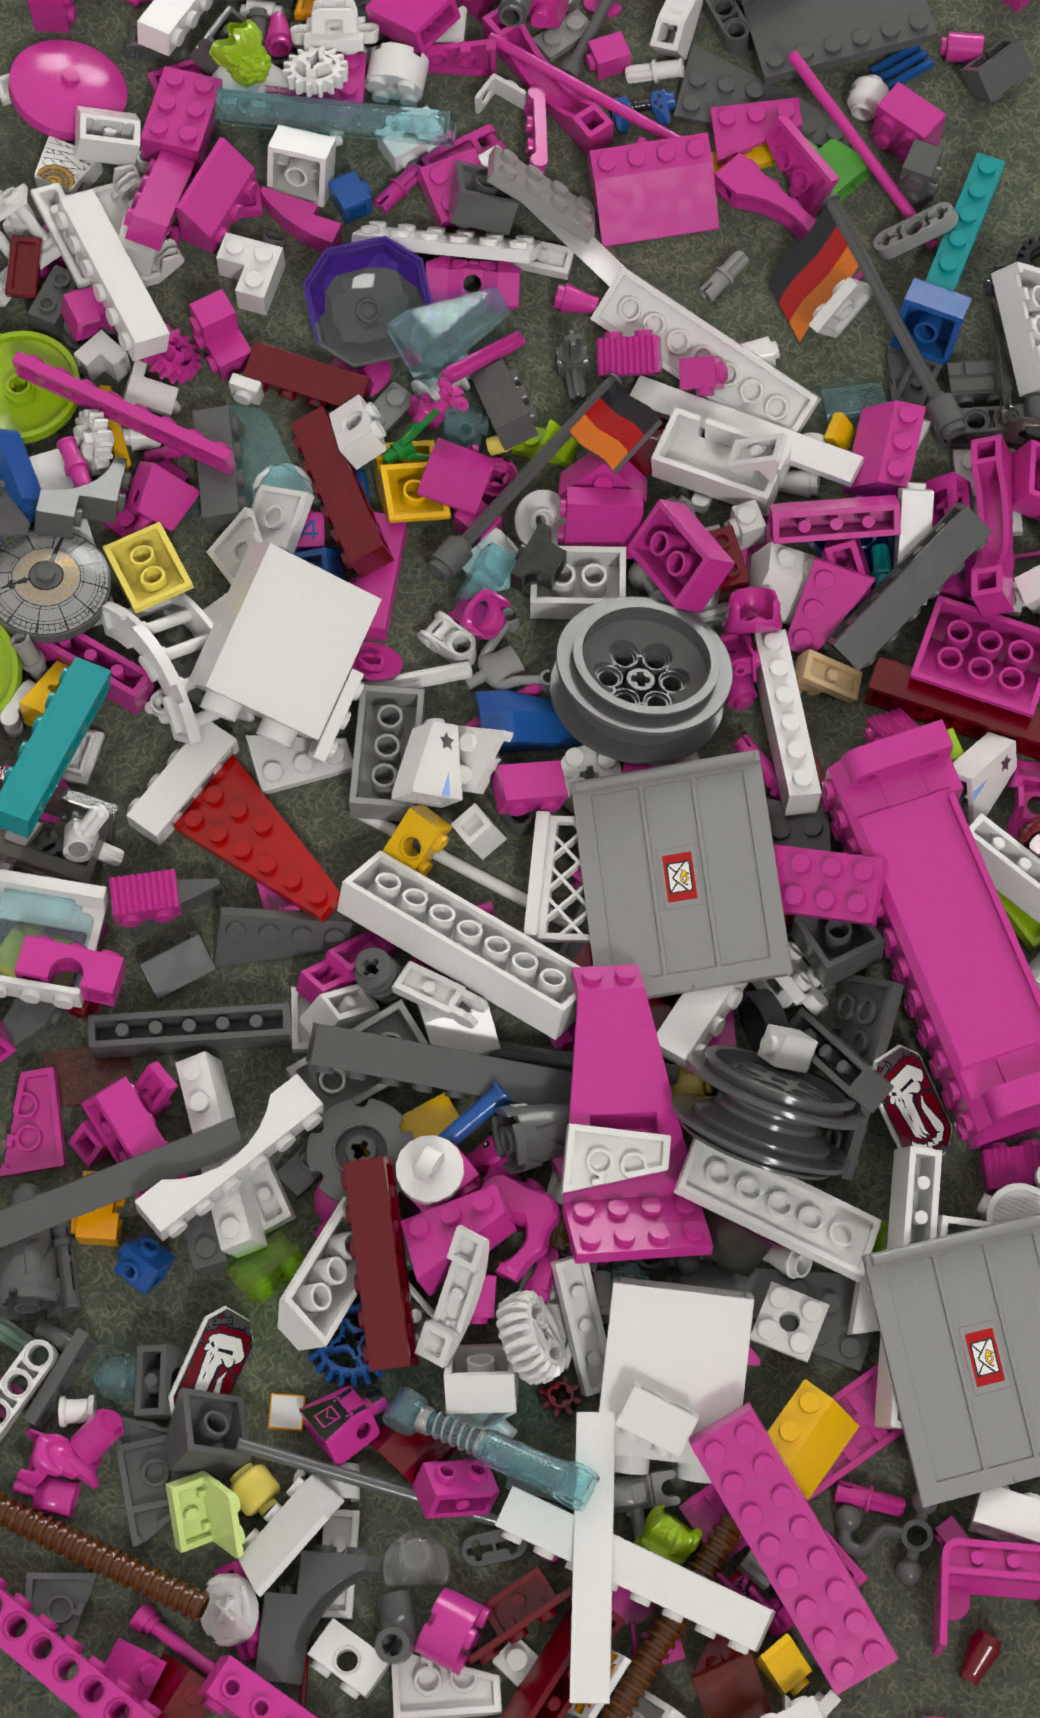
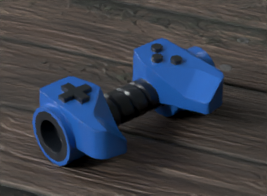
[609,88,676,133]

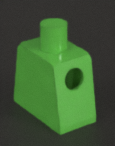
[808,139,870,207]

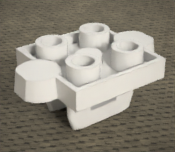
[290,0,379,55]
[752,941,828,1015]

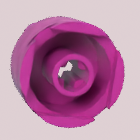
[415,1588,491,1675]

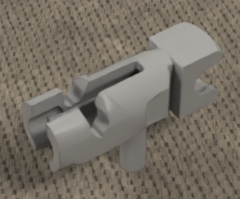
[613,1468,681,1541]

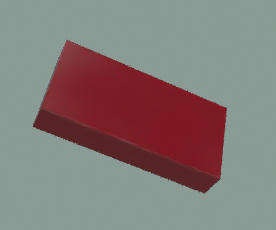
[5,235,44,300]

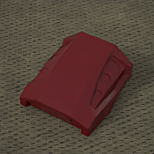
[368,1393,465,1487]

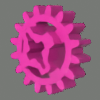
[142,324,202,385]

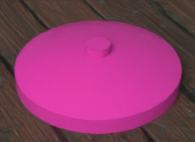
[8,40,128,141]

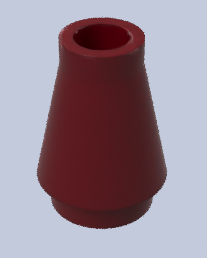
[958,1628,1003,1686]

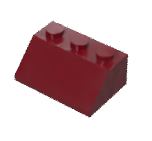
[148,1652,211,1718]

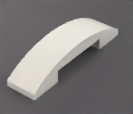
[415,1225,489,1368]

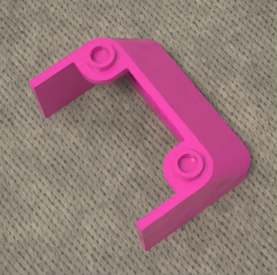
[932,1538,1040,1656]

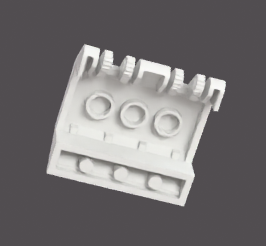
[30,164,184,289]

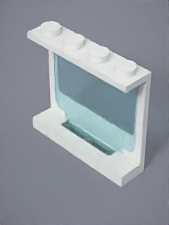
[0,869,109,1009]

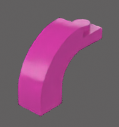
[68,1061,178,1167]

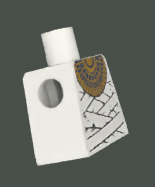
[34,136,103,195]

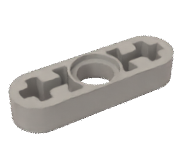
[873,202,959,260]

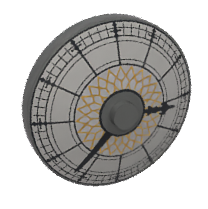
[0,530,112,643]

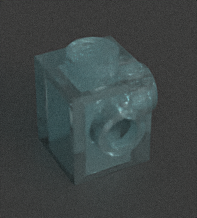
[444,405,489,448]

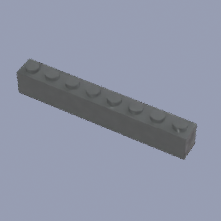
[305,1022,572,1105]

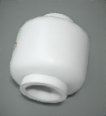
[847,74,889,121]

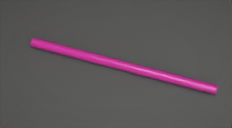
[488,32,681,139]
[787,50,939,250]

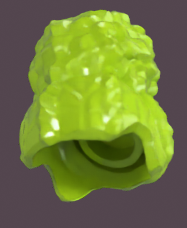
[209,19,272,88]
[633,1502,702,1566]

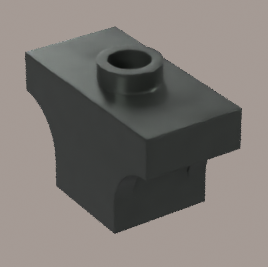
[510,522,567,592]

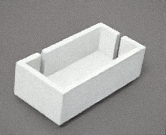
[651,407,791,517]

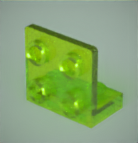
[225,1229,304,1305]

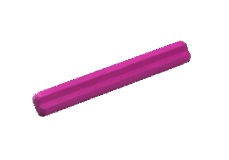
[441,331,525,384]

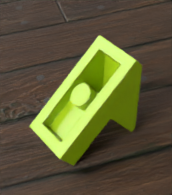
[512,420,579,467]

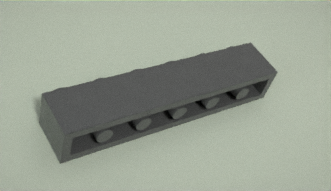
[825,502,992,671]
[88,1003,292,1059]

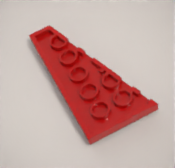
[173,754,340,924]

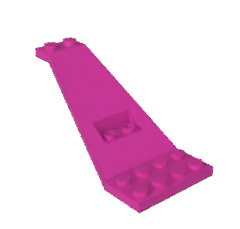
[562,964,713,1264]

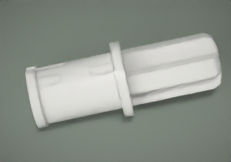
[625,58,685,84]

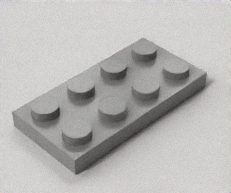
[487,145,595,244]

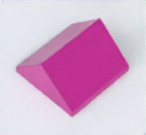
[416,438,496,517]

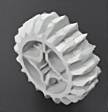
[496,1290,566,1385]

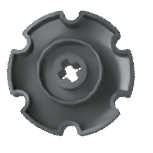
[307,1098,414,1203]

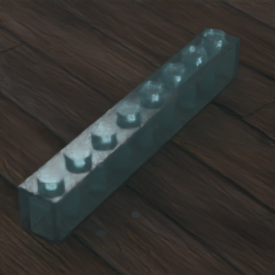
[214,88,457,148]

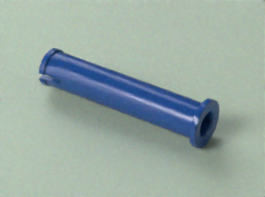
[437,1081,513,1146]

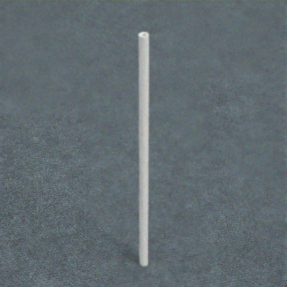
[357,818,574,929]

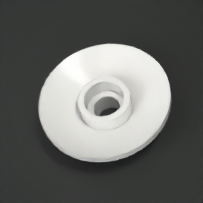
[515,490,565,546]

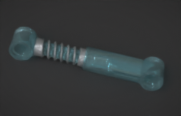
[382,1387,600,1512]

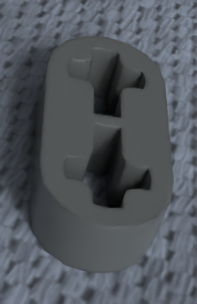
[461,1529,527,1568]

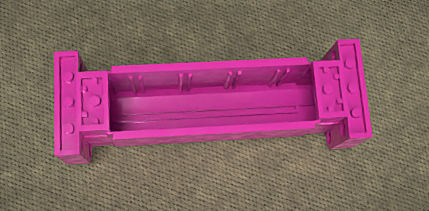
[820,719,1040,1151]

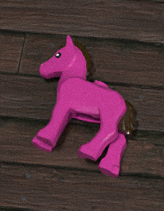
[465,1131,570,1304]

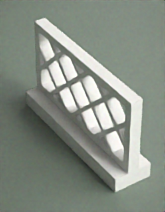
[523,811,591,945]

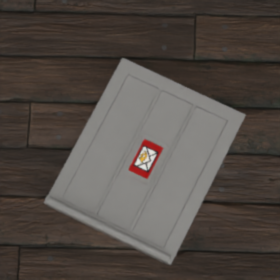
[570,750,793,999]
[862,1213,1040,1508]

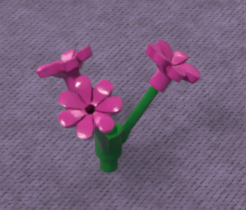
[381,377,479,464]

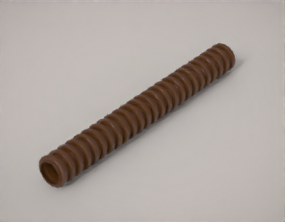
[0,1492,210,1622]
[596,1506,742,1718]

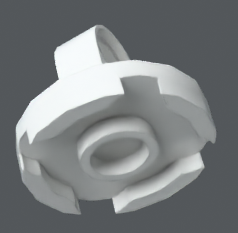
[396,1135,464,1205]

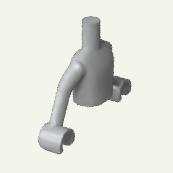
[464,608,552,694]

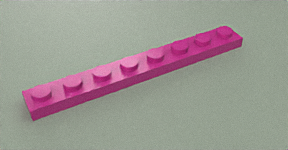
[12,351,236,476]

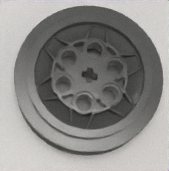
[549,597,733,765]
[670,1045,866,1180]

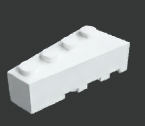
[991,261,1040,398]

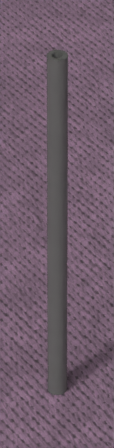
[235,1437,501,1529]

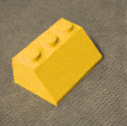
[768,1379,859,1501]

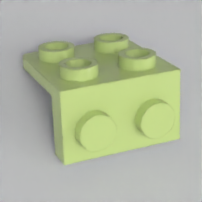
[165,1470,246,1558]

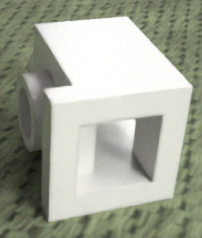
[723,499,767,550]

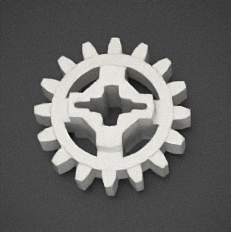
[283,46,349,98]
[73,409,114,477]

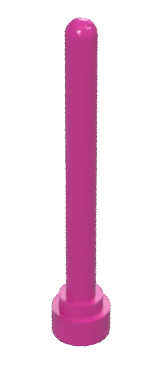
[129,1602,216,1676]

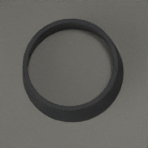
[738,989,789,1052]

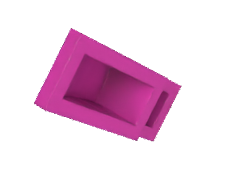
[260,186,343,253]
[296,930,397,1004]

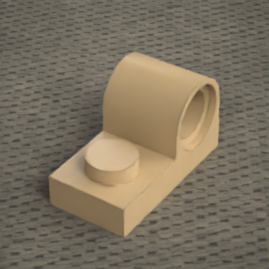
[794,649,863,704]

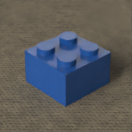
[890,278,972,366]

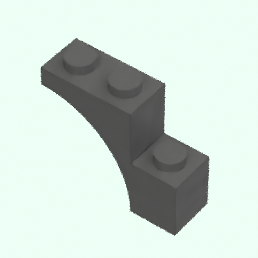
[35,457,131,539]

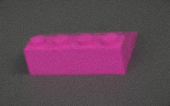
[587,132,720,247]
[909,595,1040,718]

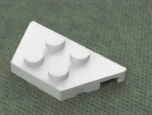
[423,722,513,794]

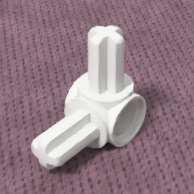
[63,804,124,866]

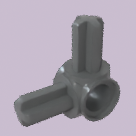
[555,330,589,402]

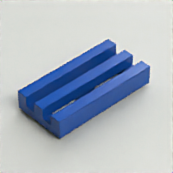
[869,45,934,92]

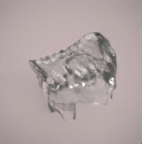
[382,1528,450,1586]

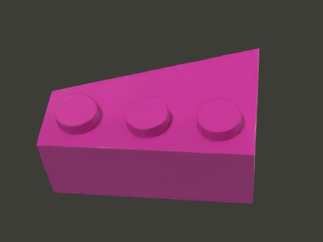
[401,1184,517,1297]

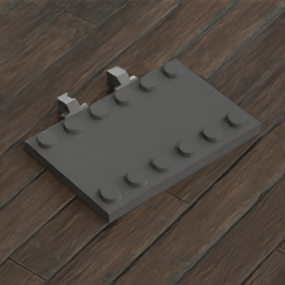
[740,0,938,85]

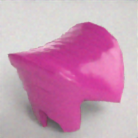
[721,587,783,634]

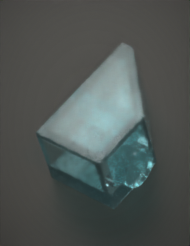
[454,542,517,603]

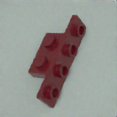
[467,1565,572,1666]

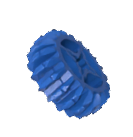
[308,1297,383,1389]

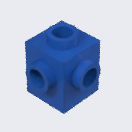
[113,1233,176,1295]

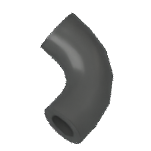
[375,1590,417,1664]

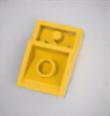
[371,440,451,523]

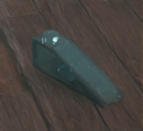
[385,287,511,380]

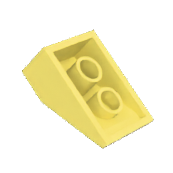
[103,521,194,614]

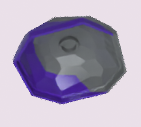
[302,236,436,368]

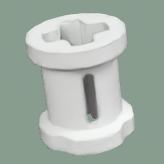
[58,1395,97,1427]

